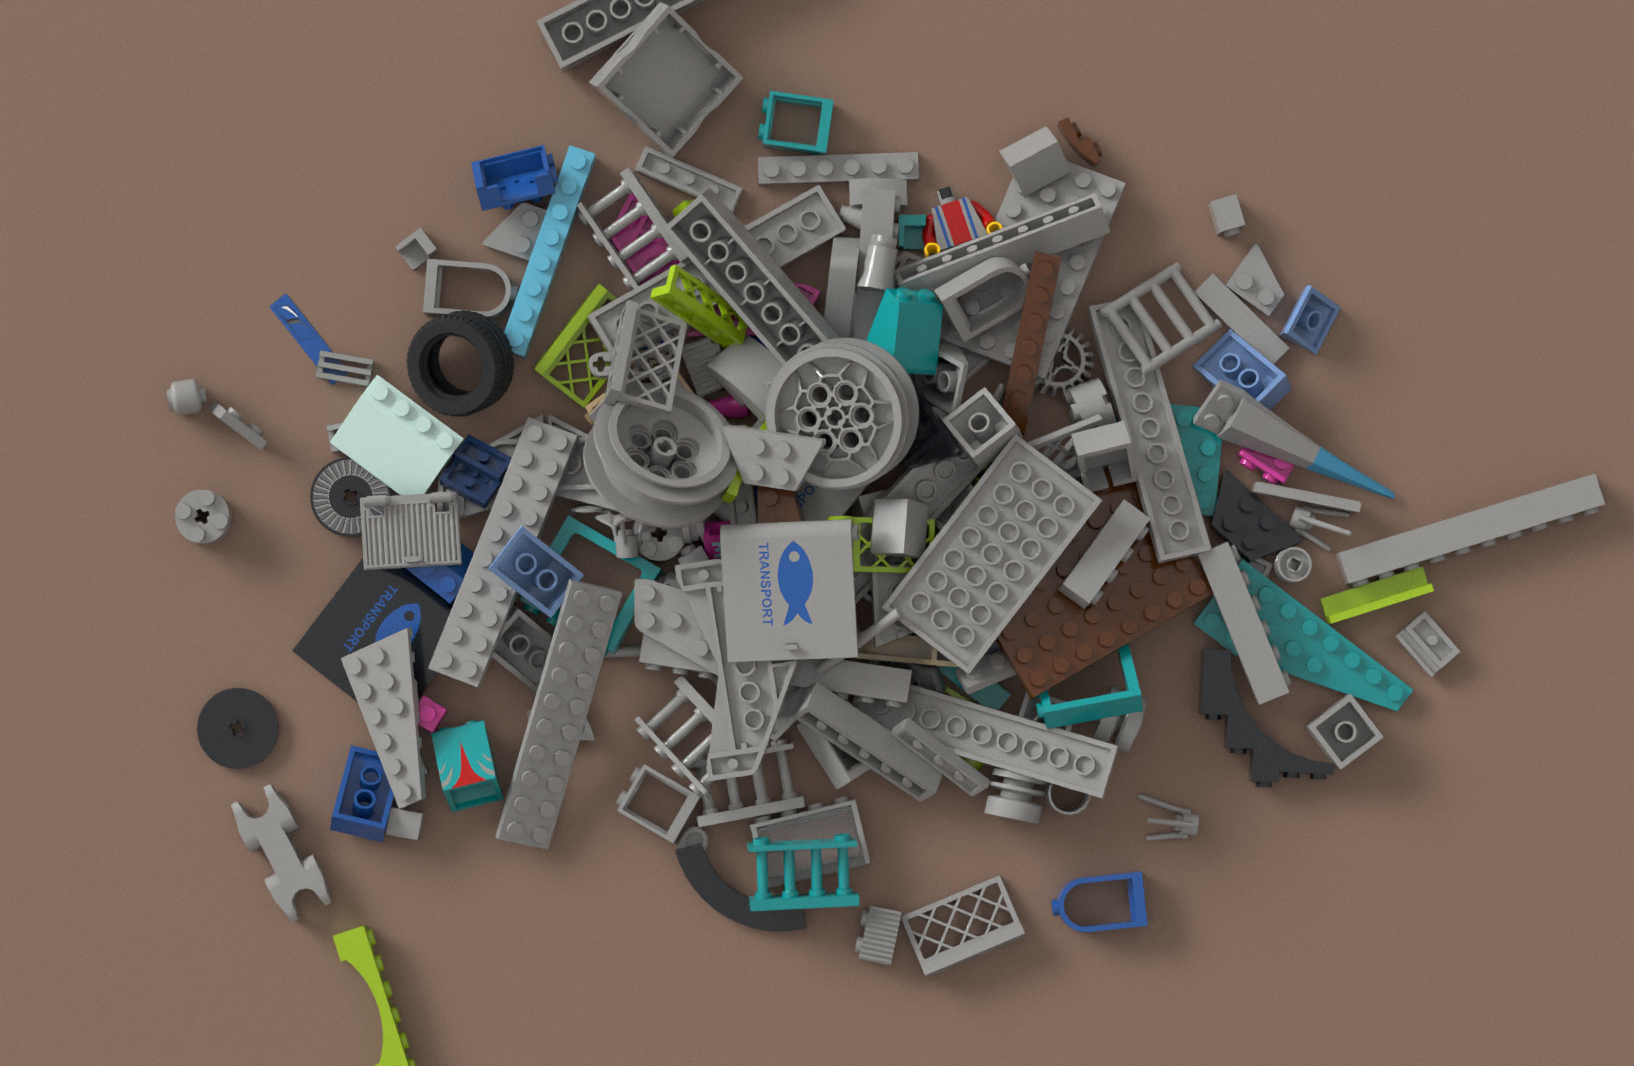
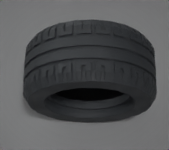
[406,310,515,417]

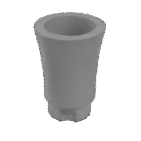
[856,234,898,293]

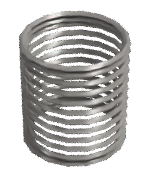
[1045,782,1091,815]

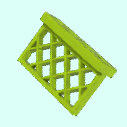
[532,284,617,408]

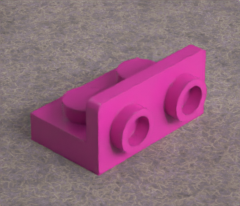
[1237,447,1295,485]

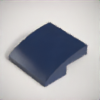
[439,434,512,509]

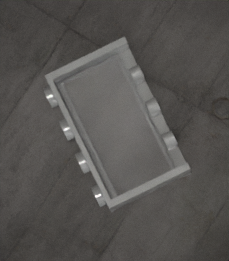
[750,796,871,888]

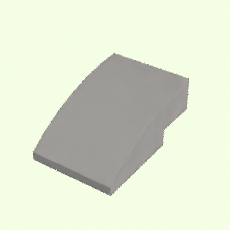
[705,334,783,423]

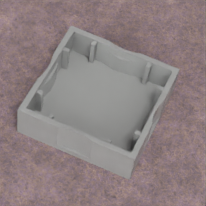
[589,2,744,158]

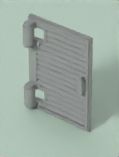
[360,491,462,570]

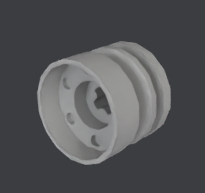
[984,768,1048,824]

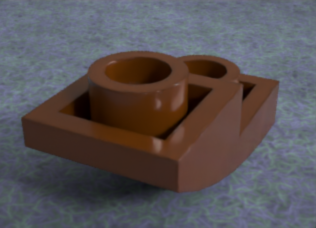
[1057,117,1102,167]

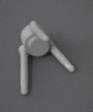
[1289,504,1352,551]
[1138,794,1199,841]

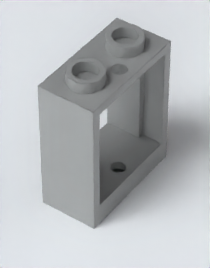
[616,764,700,843]

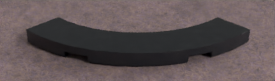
[675,843,807,931]

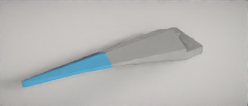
[1193,380,1395,499]

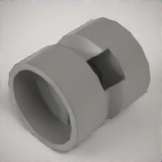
[1273,547,1312,583]

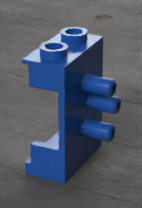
[471,145,558,211]

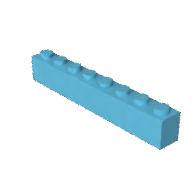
[504,145,597,359]

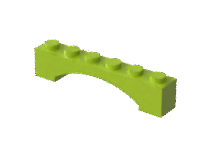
[333,925,416,1066]

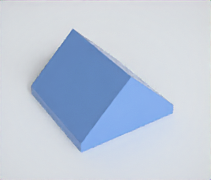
[1279,285,1341,355]

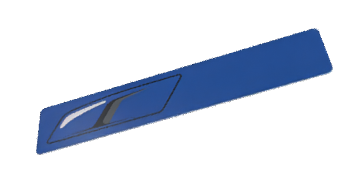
[270,294,348,385]

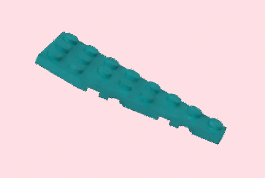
[1193,559,1413,711]

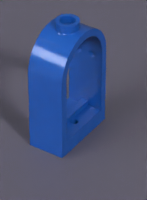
[1051,871,1148,932]

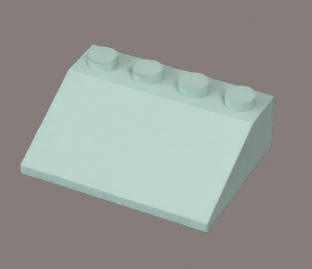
[330,375,464,495]

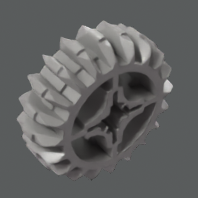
[1034,327,1094,397]

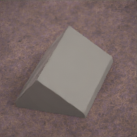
[999,126,1072,198]
[870,499,928,559]

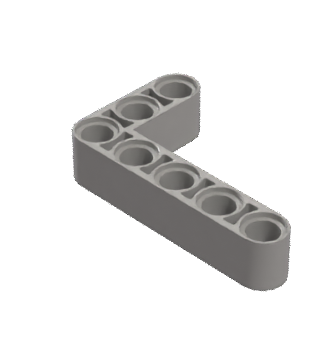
[824,236,860,338]

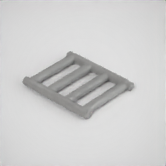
[1100,262,1222,375]

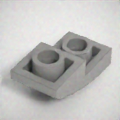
[849,178,907,208]

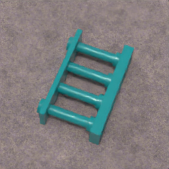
[747,833,859,911]

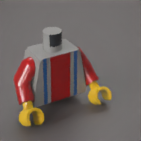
[922,186,1003,258]

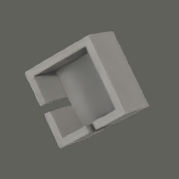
[1071,421,1138,492]

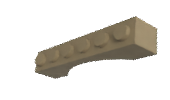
[851,631,958,667]

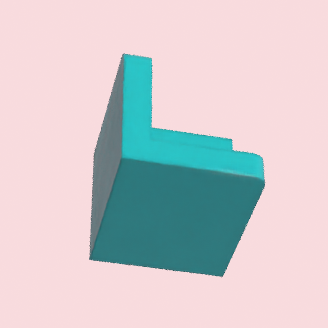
[898,215,926,250]

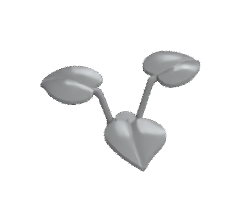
[570,505,645,558]

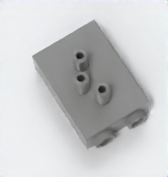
[797,723,870,790]

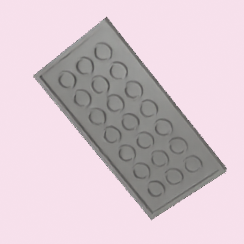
[945,161,1126,381]
[882,434,1102,674]

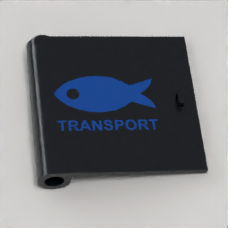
[292,558,453,701]

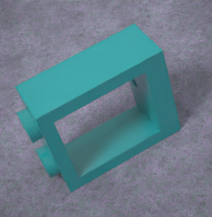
[758,91,834,155]

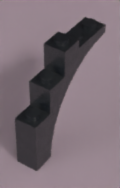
[1198,649,1334,788]

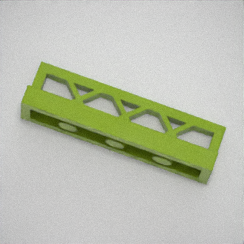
[650,265,748,348]
[1319,566,1434,624]

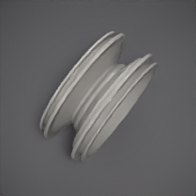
[765,338,919,490]

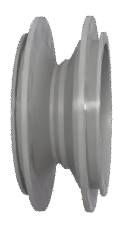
[583,383,738,528]

